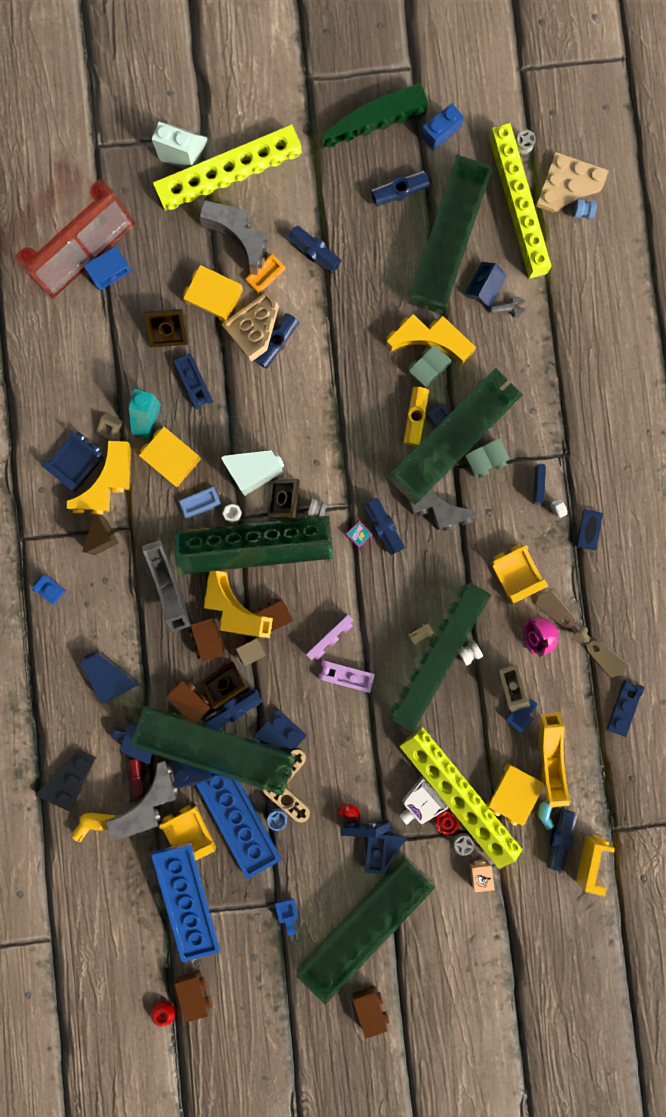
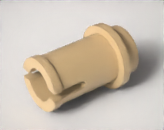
[408,624,434,645]

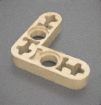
[263,748,310,823]

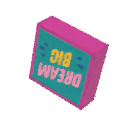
[346,521,373,548]

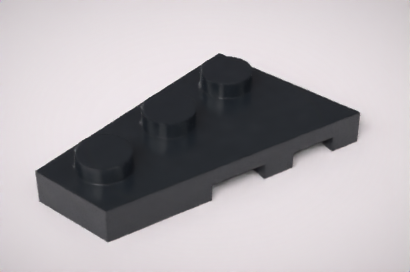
[35,749,96,812]

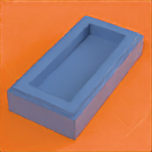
[179,486,222,519]

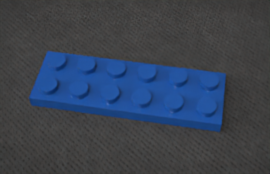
[196,756,282,879]
[152,842,220,962]

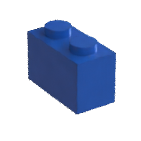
[421,103,464,151]
[84,246,132,291]

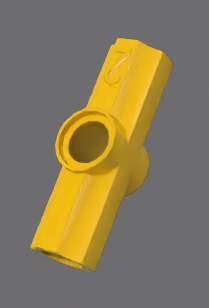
[403,387,429,447]

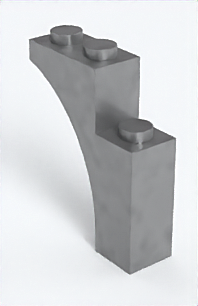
[200,200,269,275]
[398,463,476,532]
[142,540,190,632]
[106,760,178,841]

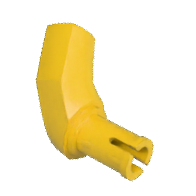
[71,812,116,842]

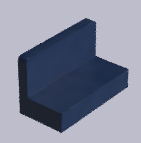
[465,262,507,308]

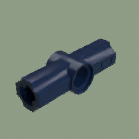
[371,171,430,207]
[288,225,341,274]
[254,313,299,369]
[363,497,405,556]
[205,687,263,732]
[546,809,578,872]

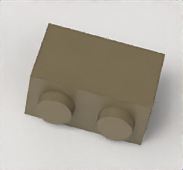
[499,665,531,712]

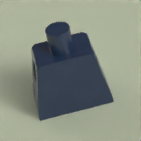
[113,723,162,764]

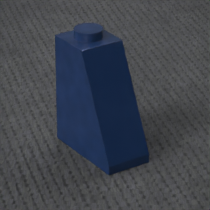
[80,651,140,704]

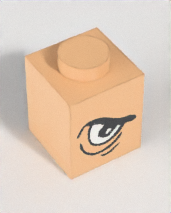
[470,859,494,892]

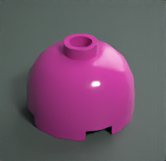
[522,617,559,657]

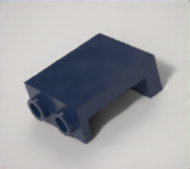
[41,431,104,492]

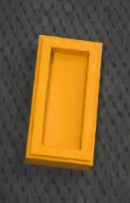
[245,254,285,294]

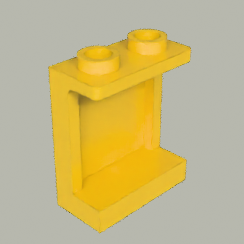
[183,265,243,322]
[139,427,201,487]
[490,544,548,604]
[486,763,545,826]
[159,805,216,860]
[576,834,614,896]

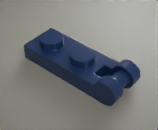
[174,353,213,410]
[606,679,644,737]

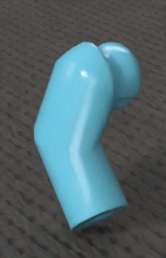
[537,800,555,830]

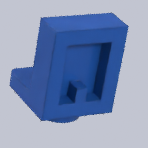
[32,575,67,605]

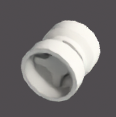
[457,640,483,666]

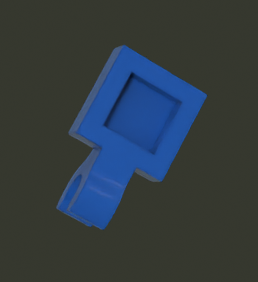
[506,699,538,733]
[275,898,299,936]

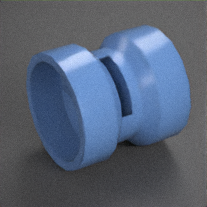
[573,198,597,220]
[267,808,288,831]

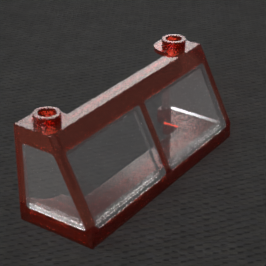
[14,178,135,299]

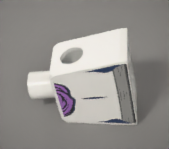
[399,776,448,825]

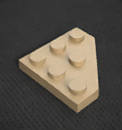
[536,152,609,213]
[222,292,279,362]

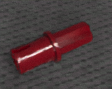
[128,758,144,798]

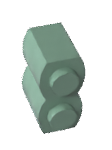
[408,345,451,388]
[464,439,510,478]

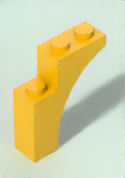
[386,314,476,365]
[67,441,131,515]
[204,570,273,638]
[538,712,570,807]

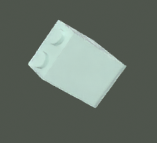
[152,122,207,169]
[221,450,284,496]

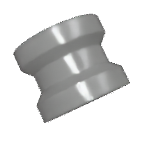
[516,130,536,155]
[308,498,328,521]
[453,833,474,855]

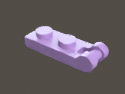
[318,660,375,693]

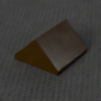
[144,309,188,348]
[267,479,301,521]
[82,515,119,555]
[201,661,249,709]

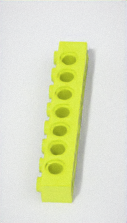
[489,123,551,279]
[153,125,302,210]
[399,728,523,869]

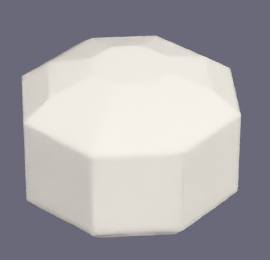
[550,499,567,518]
[222,504,242,523]

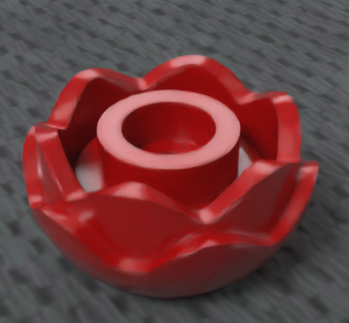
[337,803,361,821]
[435,810,459,835]
[150,1001,175,1027]

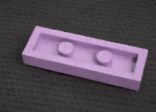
[306,615,353,660]

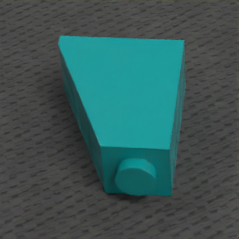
[129,389,161,440]

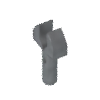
[490,296,527,317]

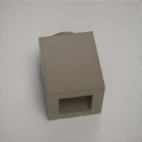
[235,638,267,666]

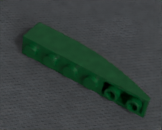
[321,83,428,149]

